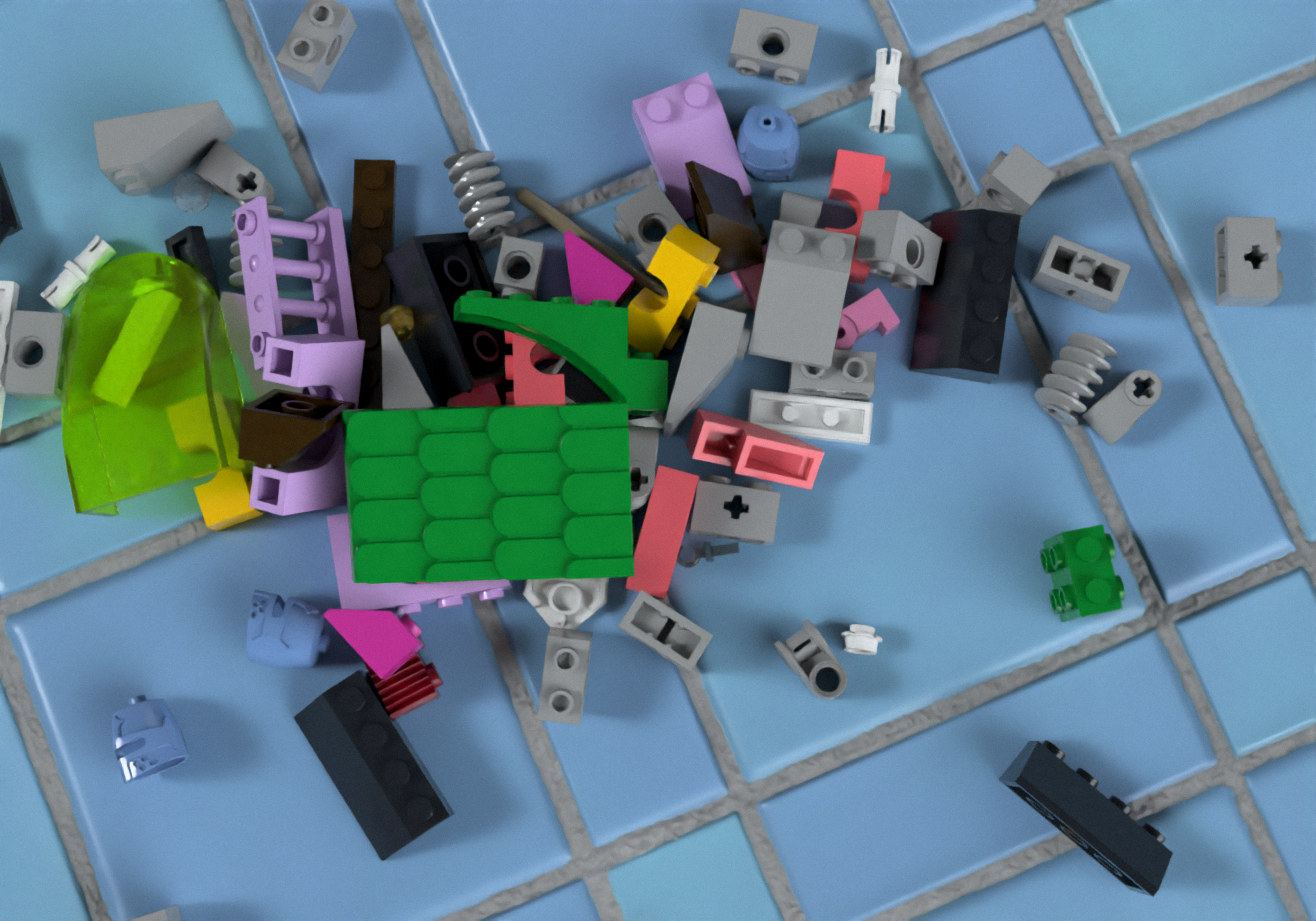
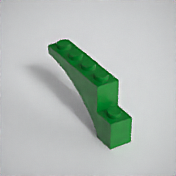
[454,290,668,416]

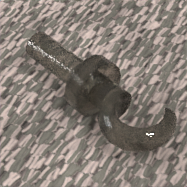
[677,541,740,568]

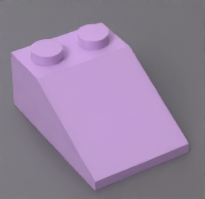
[632,72,752,222]

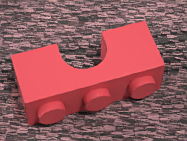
[825,149,891,284]
[504,331,565,405]

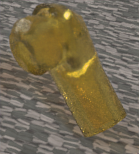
[380,304,414,341]

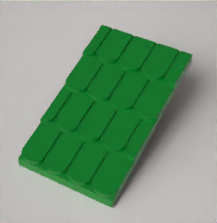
[342,402,634,584]

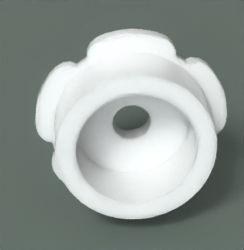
[841,624,882,655]

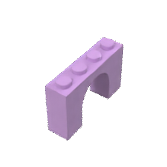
[249,333,365,516]
[327,512,513,616]

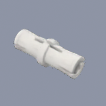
[869,48,902,133]
[40,235,116,312]

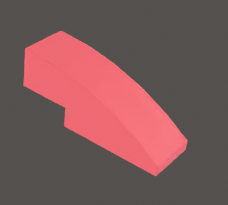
[686,409,825,490]
[625,465,699,599]

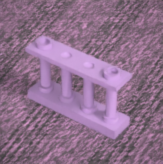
[235,196,359,371]

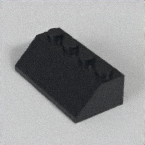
[909,209,1021,384]
[384,232,514,407]
[293,670,455,861]
[999,740,1173,897]

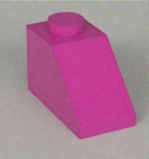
[564,230,634,307]
[323,609,424,680]

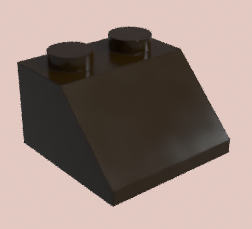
[685,161,768,276]
[238,389,355,469]

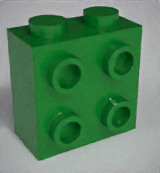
[1040,524,1125,622]

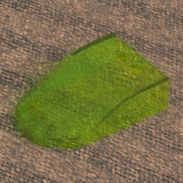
[61,252,254,517]

